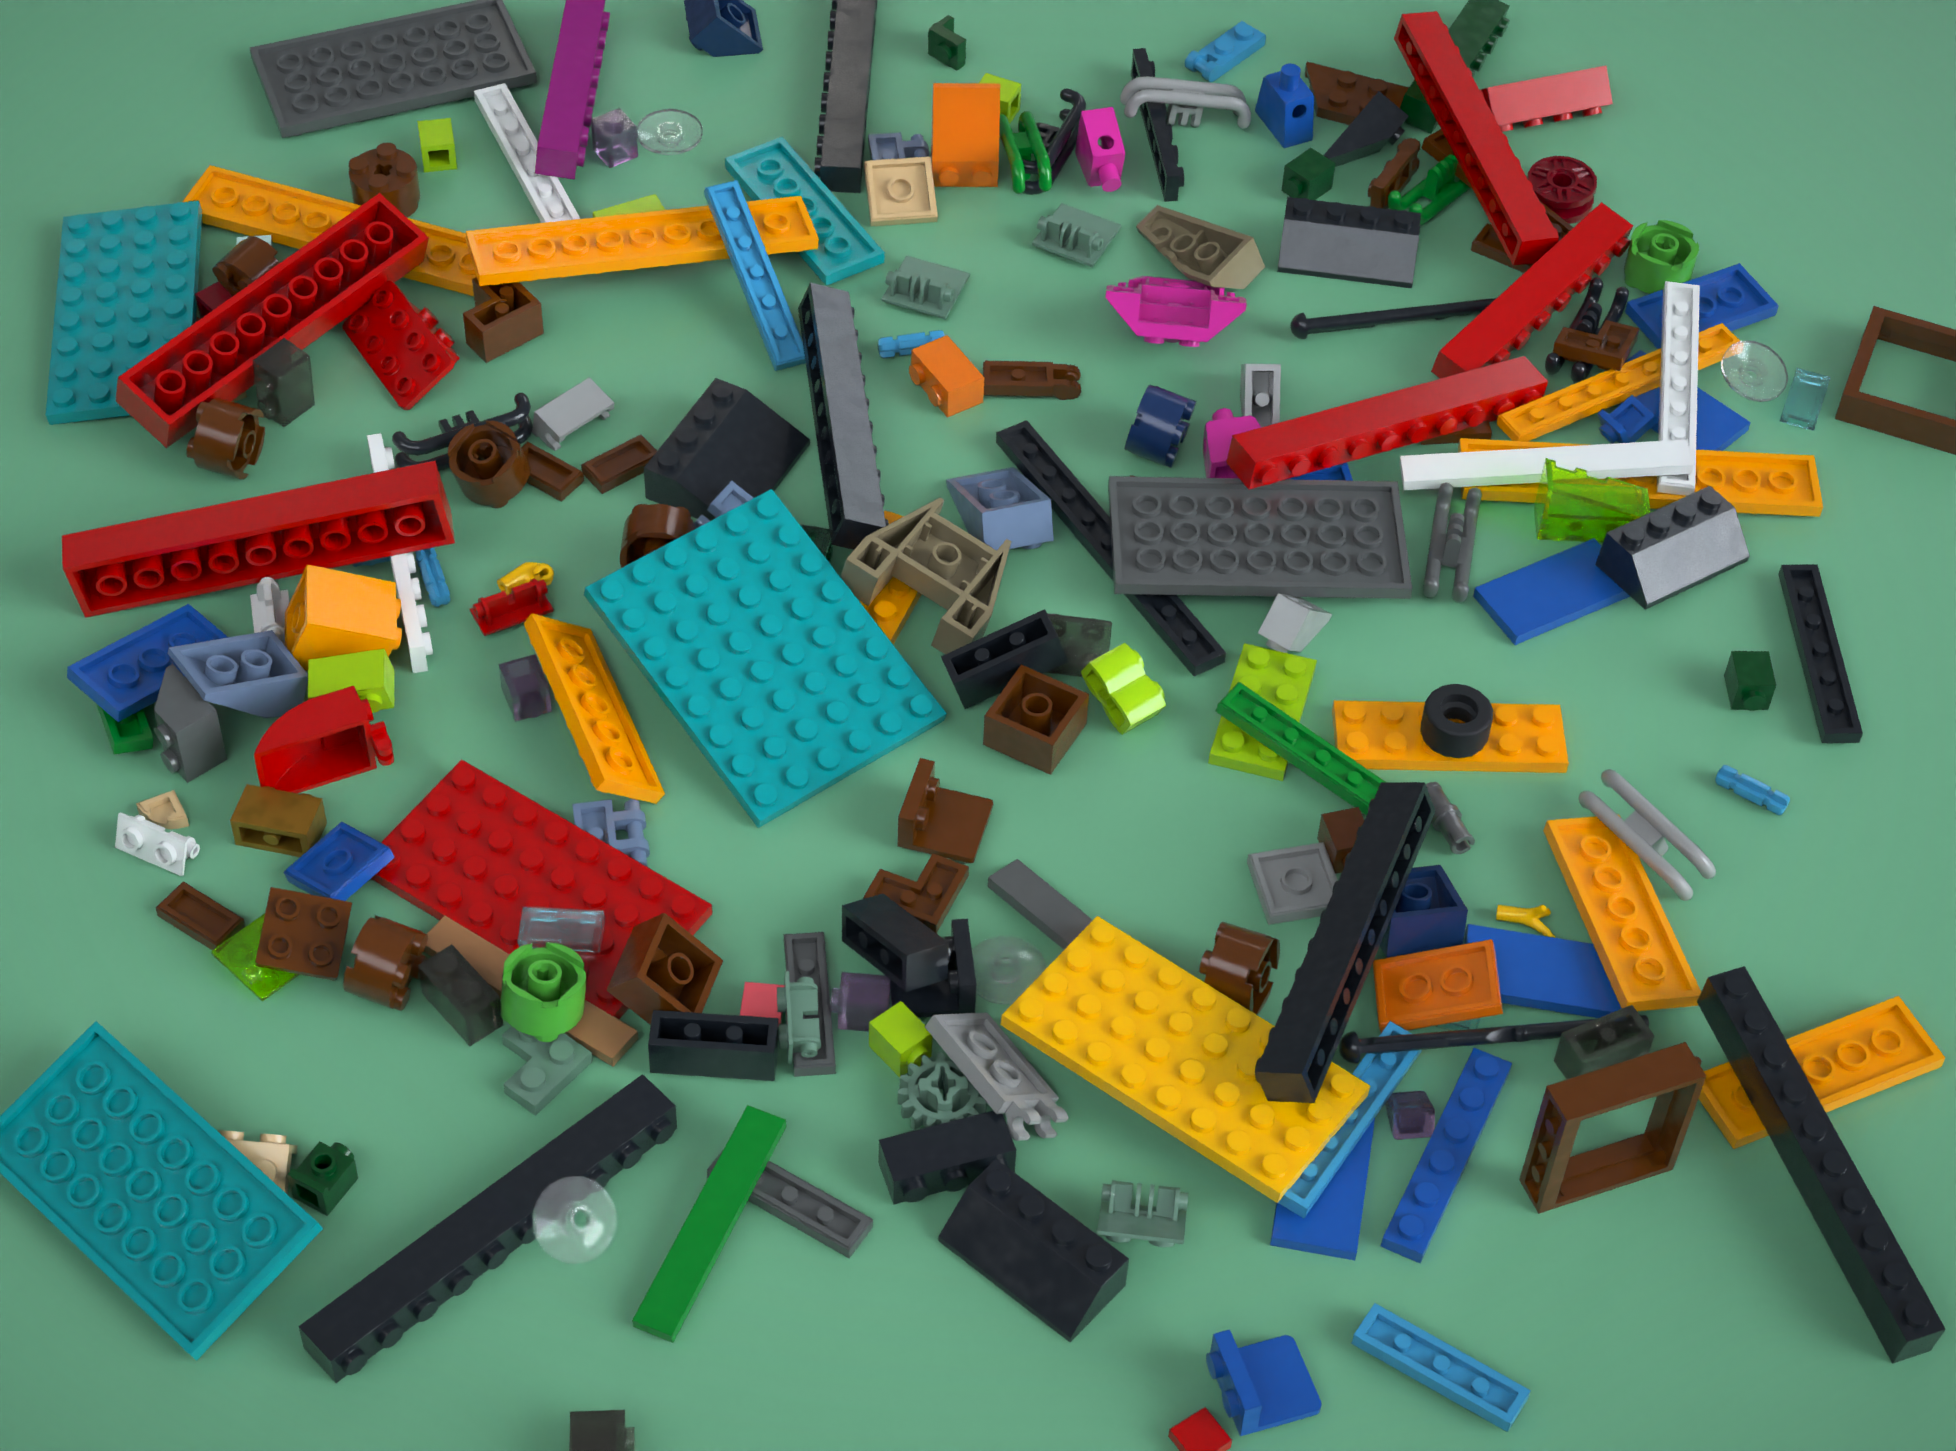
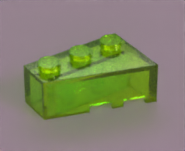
[1534,458,1651,543]

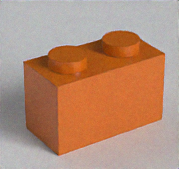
[909,335,984,418]

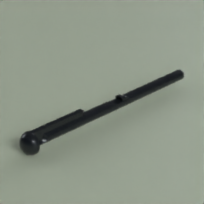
[1290,298,1496,339]
[1339,1015,1649,1063]

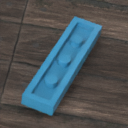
[1351,1303,1531,1432]

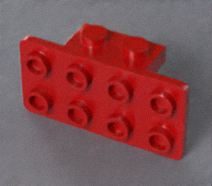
[342,280,460,410]

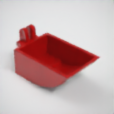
[254,686,394,794]

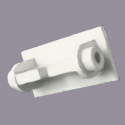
[250,577,289,645]
[115,812,200,876]

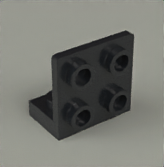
[889,919,977,1018]

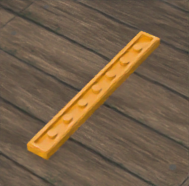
[1497,323,1743,441]

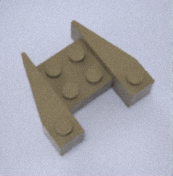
[840,498,1011,654]

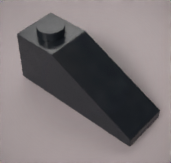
[1324,91,1409,167]

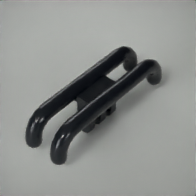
[1022,88,1086,195]
[1545,277,1629,383]
[392,393,533,471]

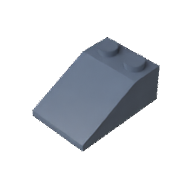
[946,467,1054,551]
[167,630,308,718]

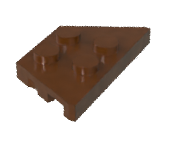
[1305,62,1409,125]

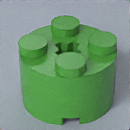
[1624,220,1699,294]
[501,942,586,1042]

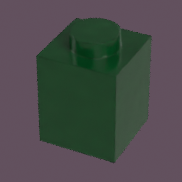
[1281,148,1336,200]
[1724,651,1776,711]

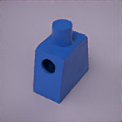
[1255,63,1314,148]

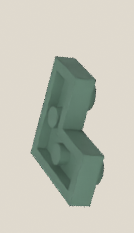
[502,1026,592,1116]

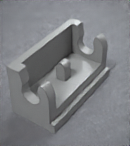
[532,377,615,451]

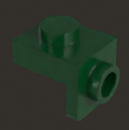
[928,15,966,71]

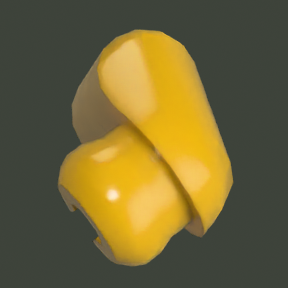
[497,562,554,595]

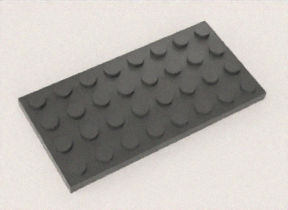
[250,0,537,138]
[1108,476,1412,599]

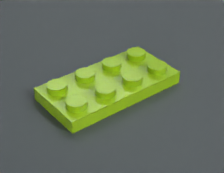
[1208,643,1317,781]

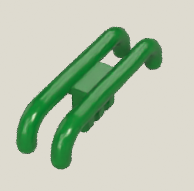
[999,111,1052,194]
[1387,154,1470,225]

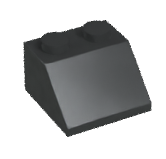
[154,664,227,783]

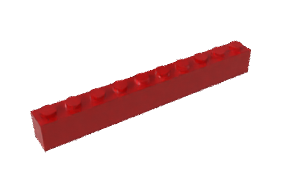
[1394,11,1559,266]
[1226,356,1548,490]

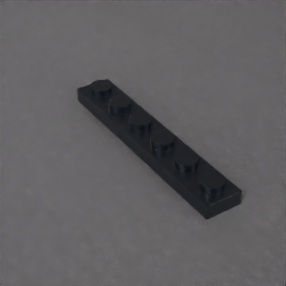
[1131,48,1184,202]
[1778,564,1863,743]

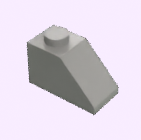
[1240,364,1281,427]
[1258,593,1332,653]

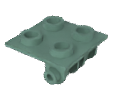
[1032,203,1121,267]
[882,256,970,319]
[1097,1180,1188,1247]

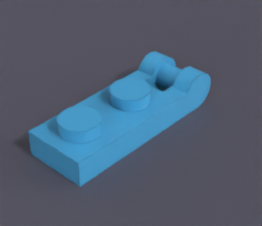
[1184,21,1266,82]

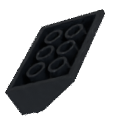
[644,378,810,521]

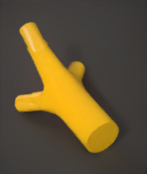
[1496,904,1556,938]

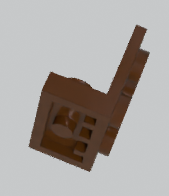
[898,758,993,863]
[255,887,352,981]

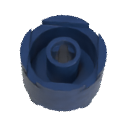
[1124,385,1197,468]

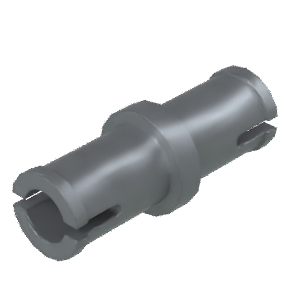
[1426,782,1475,854]

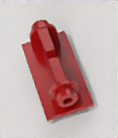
[470,578,554,636]

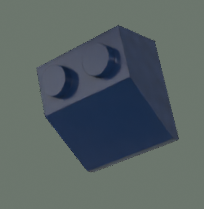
[684,0,763,57]
[1380,865,1468,958]

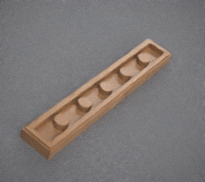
[423,916,638,1067]

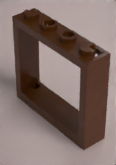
[1835,306,1956,455]
[1519,1042,1706,1214]

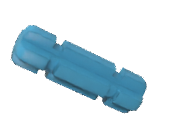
[878,330,945,358]
[415,548,451,607]
[1715,765,1790,815]

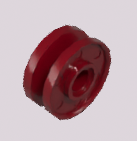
[1527,156,1597,224]

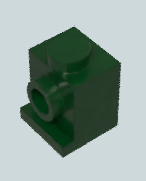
[287,1141,358,1216]

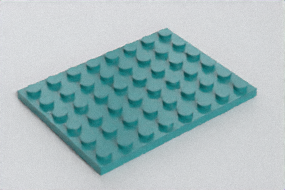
[584,489,947,828]

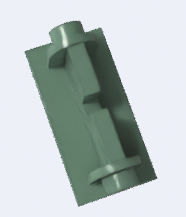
[777,971,821,1064]

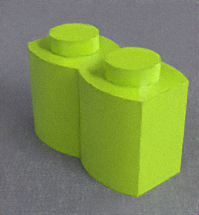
[1081,642,1166,735]

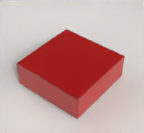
[1168,1407,1232,1451]

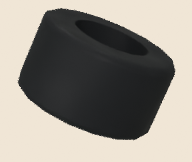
[1420,684,1493,758]

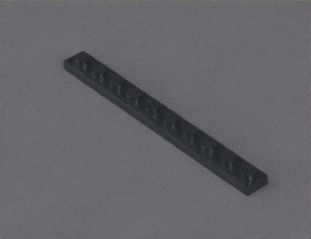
[996,420,1226,676]

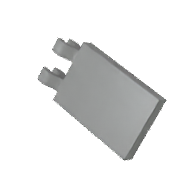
[925,1013,1068,1141]

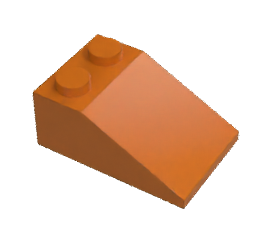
[931,83,1000,187]

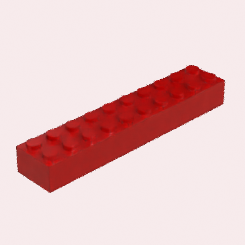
[116,193,429,449]
[62,461,455,618]

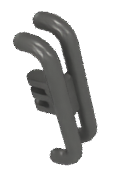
[1423,483,1482,603]

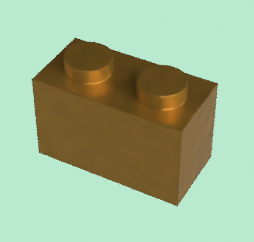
[230,784,327,857]

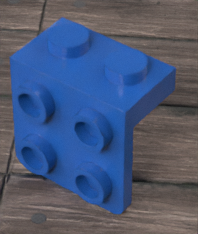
[1206,1329,1322,1437]

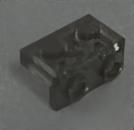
[1045,613,1112,677]

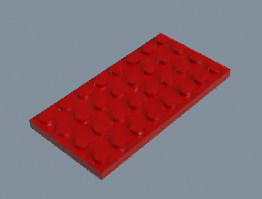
[371,759,713,1019]

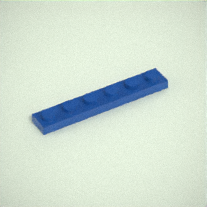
[1381,1048,1512,1264]

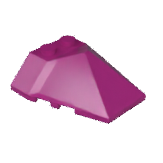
[1105,276,1247,347]

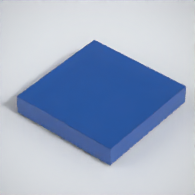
[283,822,395,901]

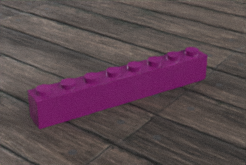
[535,0,610,180]

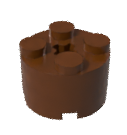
[349,143,420,218]
[212,236,279,296]
[186,398,265,479]
[448,420,531,508]
[619,504,696,568]
[343,915,428,1011]
[1199,922,1280,1015]

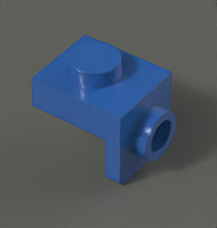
[1597,395,1658,444]

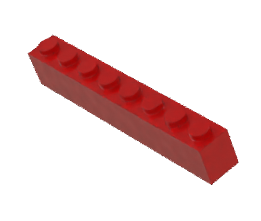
[1431,202,1634,379]

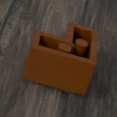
[463,277,544,363]

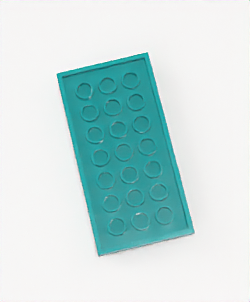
[46,200,202,425]
[0,1021,323,1361]

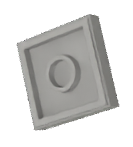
[1247,842,1338,925]

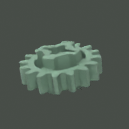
[897,1052,987,1130]

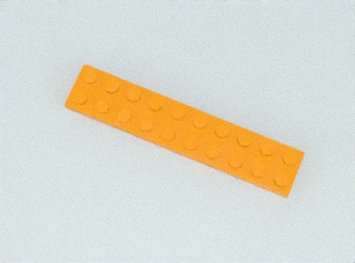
[182,165,477,296]
[466,196,819,286]
[1458,438,1823,517]

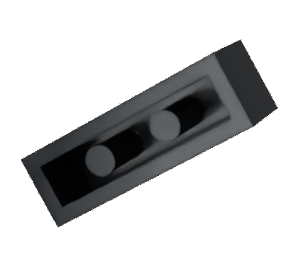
[941,609,1068,709]
[842,893,951,992]
[648,1010,779,1081]
[878,1110,1016,1205]

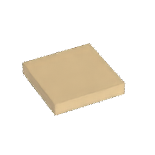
[864,156,938,226]

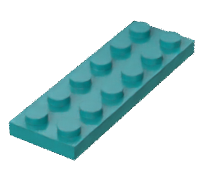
[725,136,885,286]

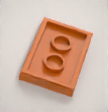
[1373,939,1503,1033]

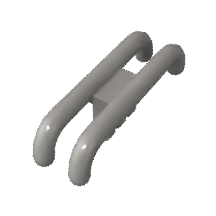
[1120,76,1251,129]
[1578,769,1716,901]

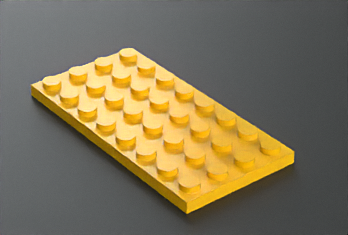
[1000,916,1371,1203]

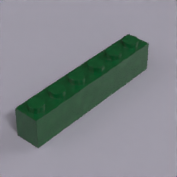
[1400,0,1510,134]

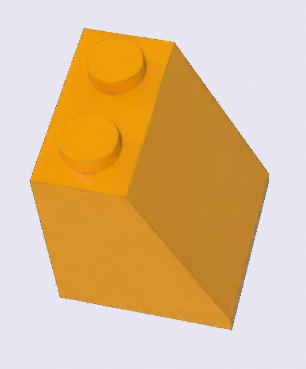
[285,565,402,671]

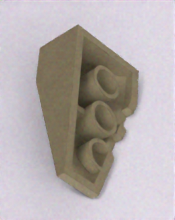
[1136,205,1265,289]

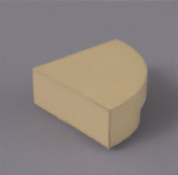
[136,790,189,829]

